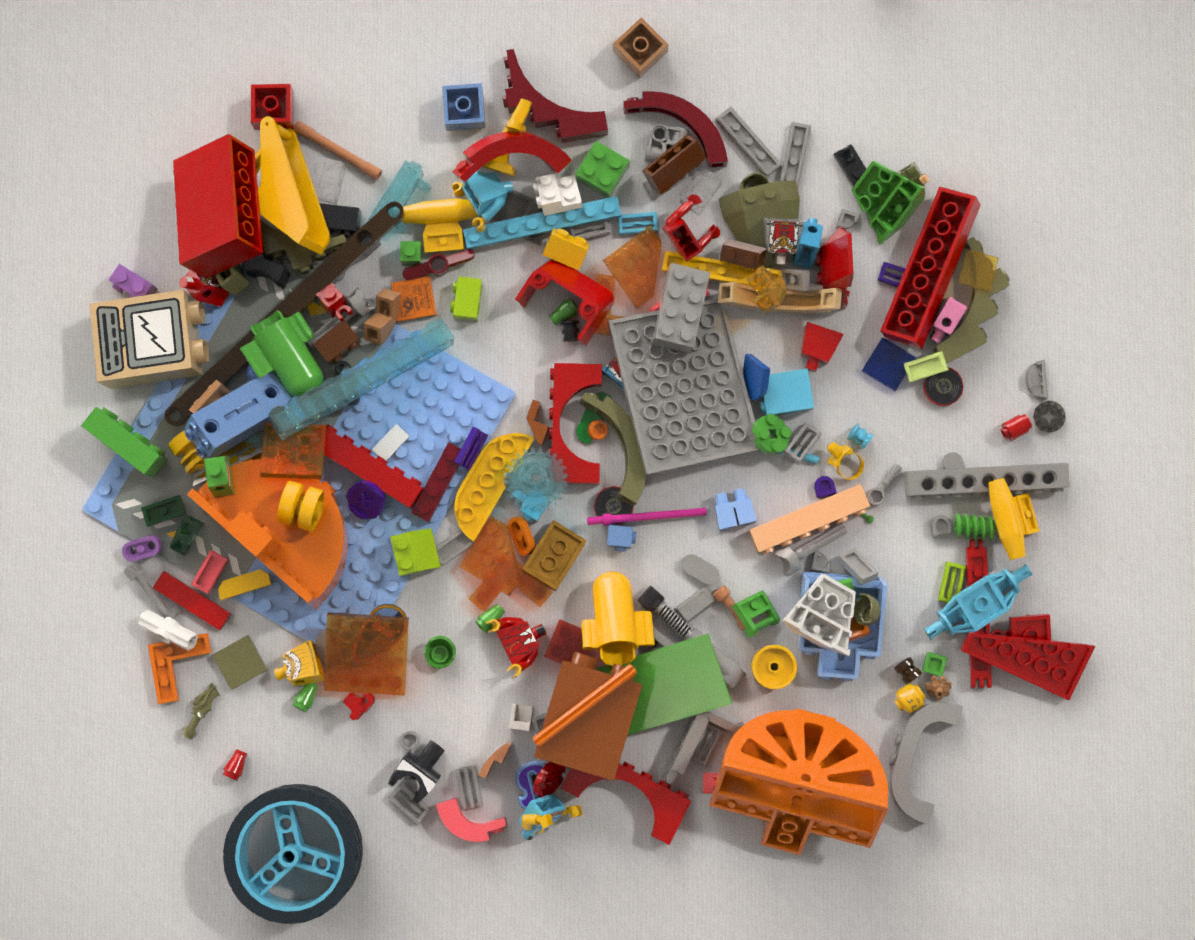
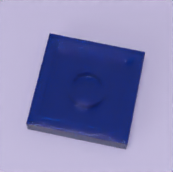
[861,337,916,392]

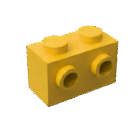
[543,228,589,270]

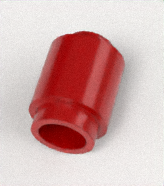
[1001,414,1032,441]

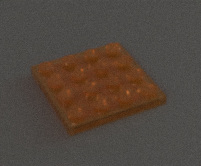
[324,612,409,696]

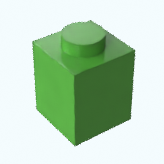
[400,241,423,266]

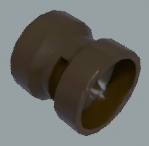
[894,657,922,685]

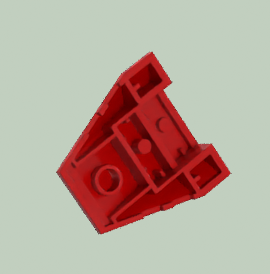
[815,227,854,309]

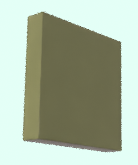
[213,635,268,690]

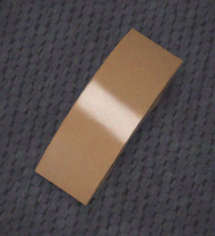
[364,288,401,345]

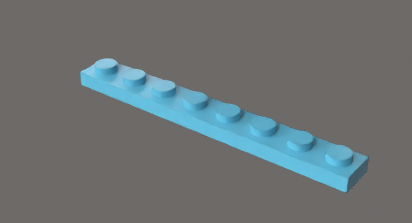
[463,196,622,249]

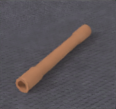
[293,121,382,181]

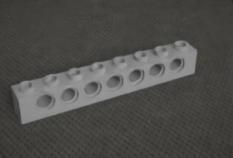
[905,463,1070,499]

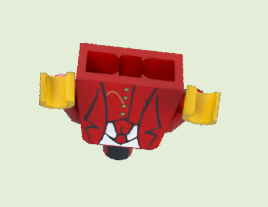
[485,617,547,679]

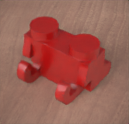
[343,692,375,720]

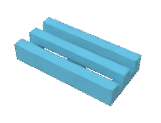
[618,212,658,236]

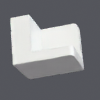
[509,704,533,731]

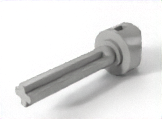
[307,287,375,349]
[773,523,847,577]

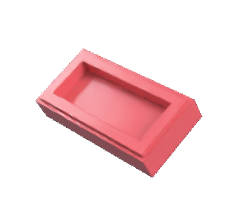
[191,550,229,595]

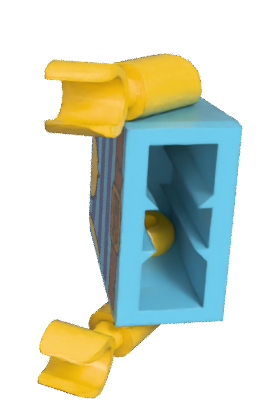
[519,793,583,840]

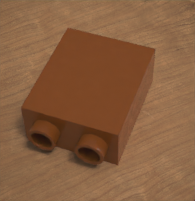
[534,652,642,781]

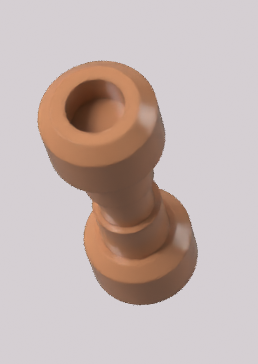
[713,586,754,631]

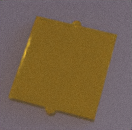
[958,249,999,292]

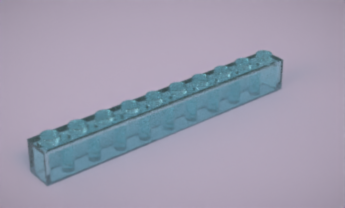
[269,318,454,441]

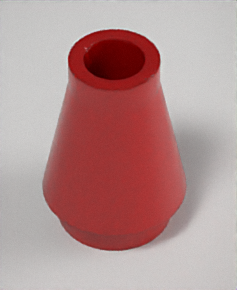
[223,749,247,781]

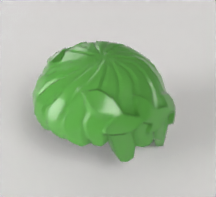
[424,636,456,669]

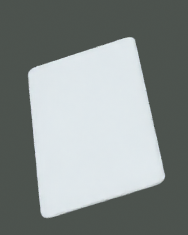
[372,424,409,460]

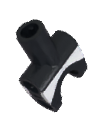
[388,740,445,805]

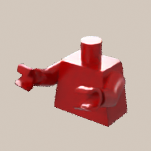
[662,194,720,262]

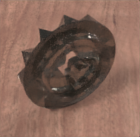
[1033,401,1066,433]

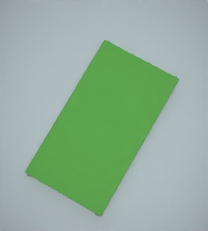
[595,633,732,735]

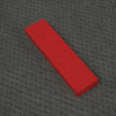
[153,571,232,630]

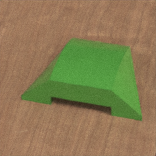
[852,161,925,245]

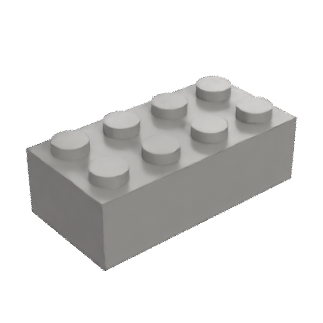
[651,263,710,354]

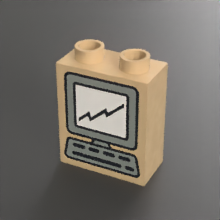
[90,290,210,389]

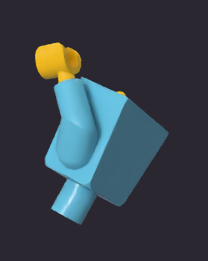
[452,171,513,233]

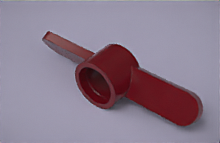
[402,249,475,280]

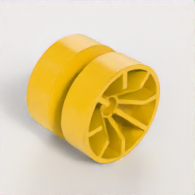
[277,481,325,532]

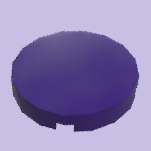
[346,480,386,520]

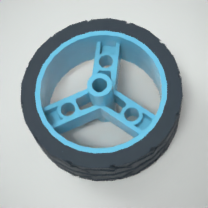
[223,784,363,924]

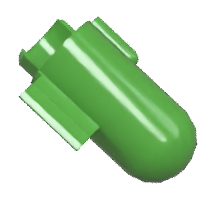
[240,310,324,399]

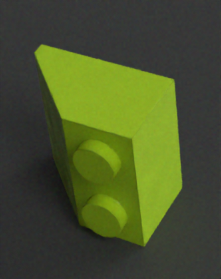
[390,528,441,577]

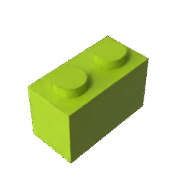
[450,276,483,321]

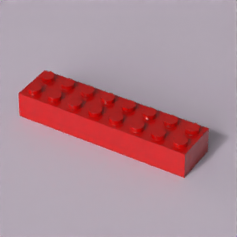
[880,186,981,350]

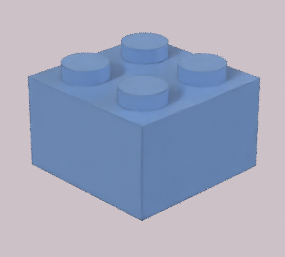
[442,83,486,131]

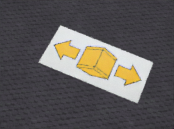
[193,441,262,486]

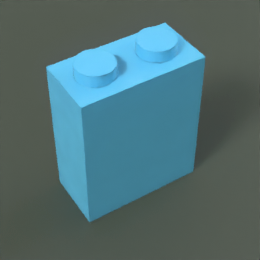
[759,368,814,416]

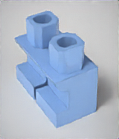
[714,488,757,530]

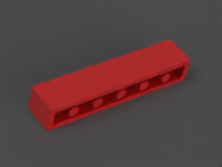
[308,424,424,509]

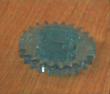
[504,447,569,512]

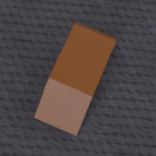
[526,400,549,447]

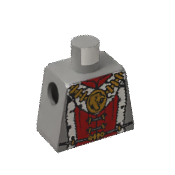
[763,218,804,264]

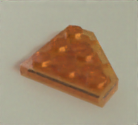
[603,225,662,309]
[459,516,520,597]

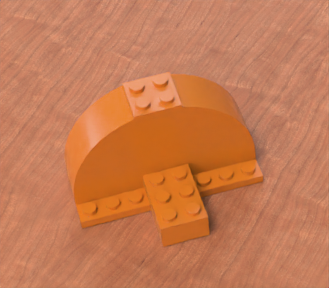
[187,459,348,610]
[709,708,888,855]

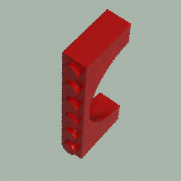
[548,363,602,485]

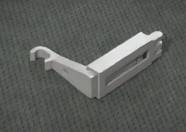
[663,711,744,784]

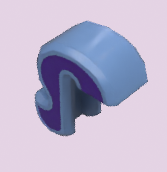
[515,760,547,809]

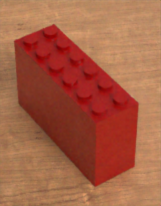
[173,134,263,279]

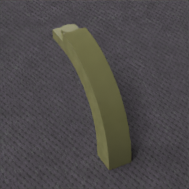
[579,392,646,507]

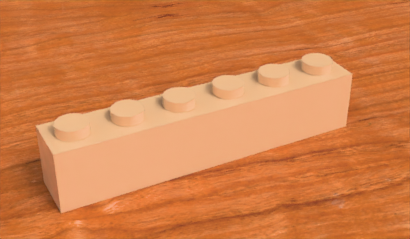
[748,484,870,555]

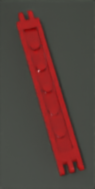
[966,539,992,688]

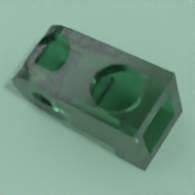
[170,515,204,556]

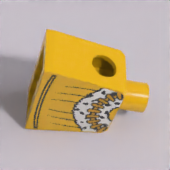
[274,640,325,686]

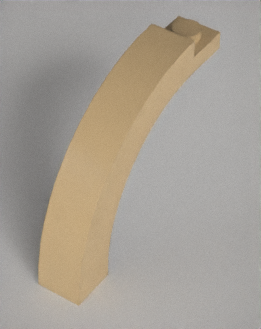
[718,282,842,313]

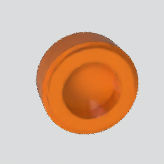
[587,420,608,440]

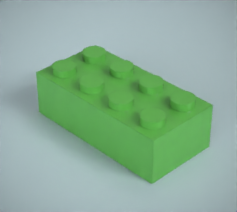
[81,407,168,478]

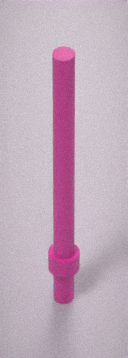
[587,508,707,526]

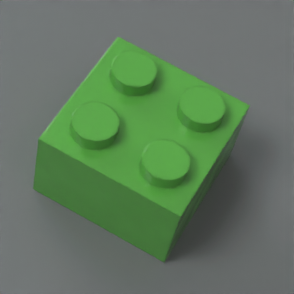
[575,141,630,198]

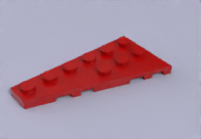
[960,632,1096,700]

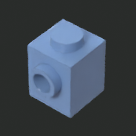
[607,525,636,552]

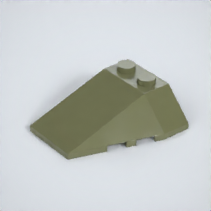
[719,180,800,268]

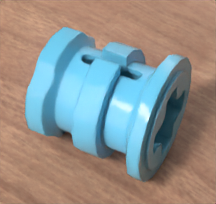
[847,423,873,449]

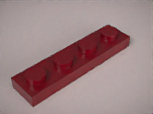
[411,442,461,522]

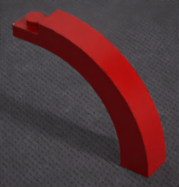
[452,131,572,183]

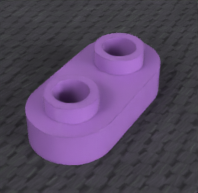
[122,535,162,561]

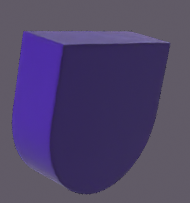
[814,476,837,499]

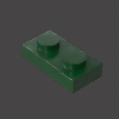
[141,495,187,527]

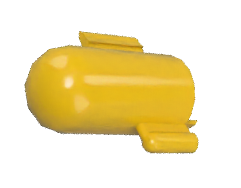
[581,571,655,665]

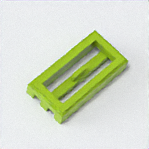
[937,561,966,603]

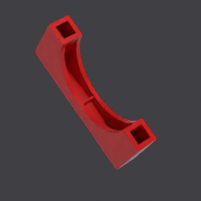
[560,761,691,845]

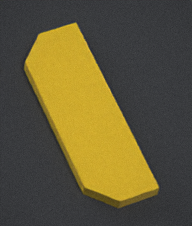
[218,569,272,601]

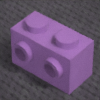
[109,264,158,298]

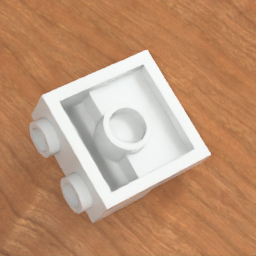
[533,174,583,216]

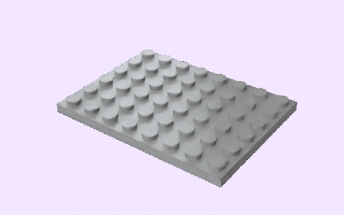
[607,298,760,476]

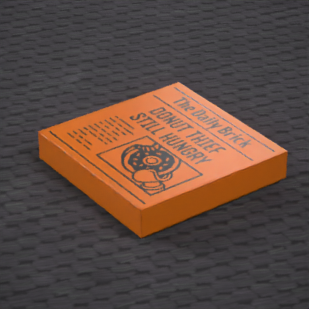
[391,276,437,322]

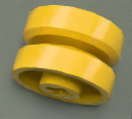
[750,645,797,689]

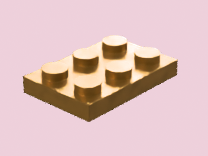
[521,520,587,592]

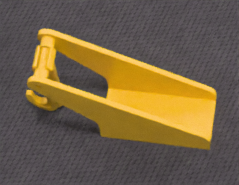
[255,116,330,255]

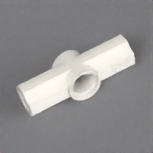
[138,610,198,651]

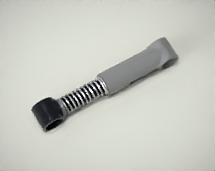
[637,585,747,689]

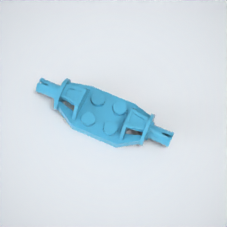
[924,564,1032,640]

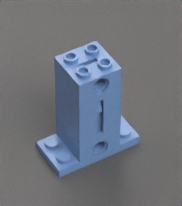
[184,364,306,459]

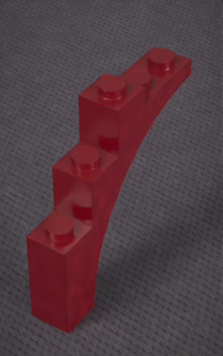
[502,49,608,143]

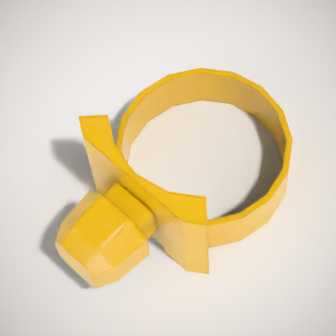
[827,442,864,480]

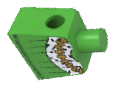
[204,456,235,498]

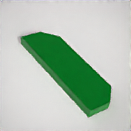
[576,392,611,445]

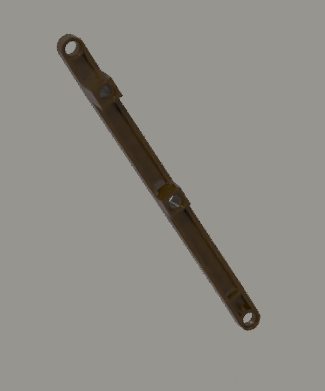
[165,201,405,426]

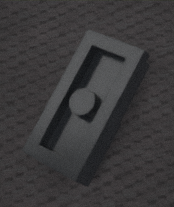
[833,144,866,187]

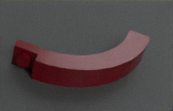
[623,91,728,168]

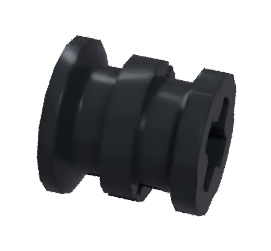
[560,320,580,342]

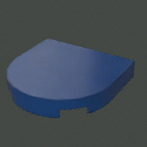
[743,354,770,400]

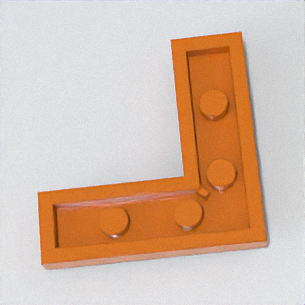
[148,633,212,704]

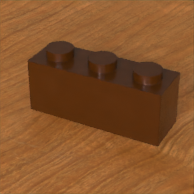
[642,134,707,194]

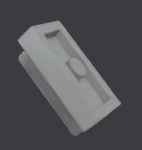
[782,268,823,291]

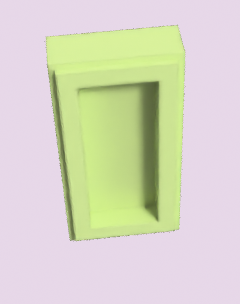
[904,351,949,383]

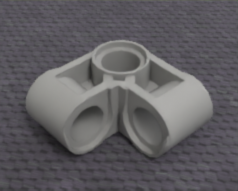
[644,125,689,163]

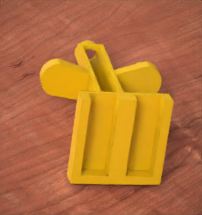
[482,99,532,177]

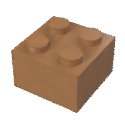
[613,17,669,78]

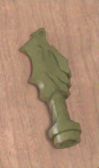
[181,683,220,740]

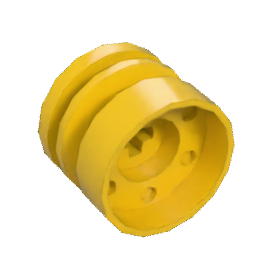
[168,430,218,474]

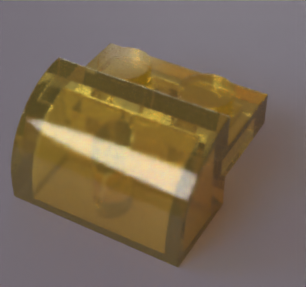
[746,265,786,315]

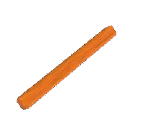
[533,664,637,747]

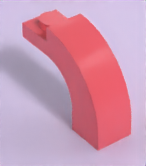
[436,797,507,842]

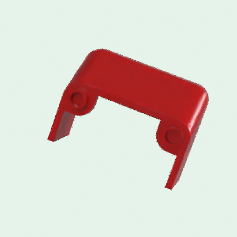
[515,259,615,346]

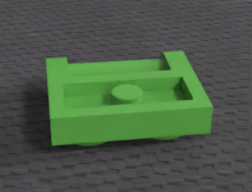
[732,590,780,637]

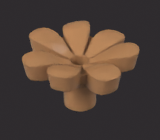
[925,676,952,700]

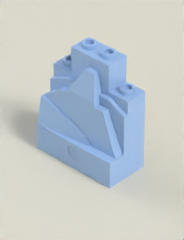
[798,571,887,681]

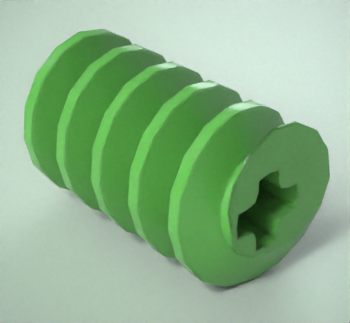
[953,513,997,542]

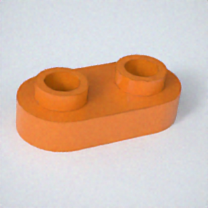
[508,516,535,556]

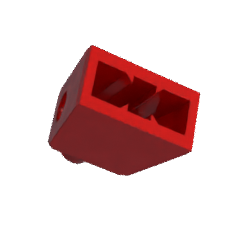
[800,322,843,372]

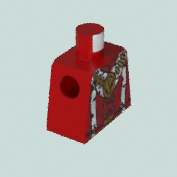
[179,270,230,307]

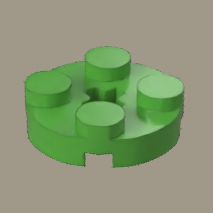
[752,413,791,455]

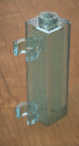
[368,160,431,234]

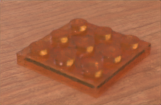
[260,422,326,479]

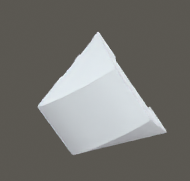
[783,574,856,656]

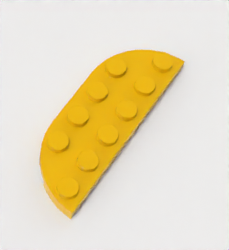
[454,433,535,542]

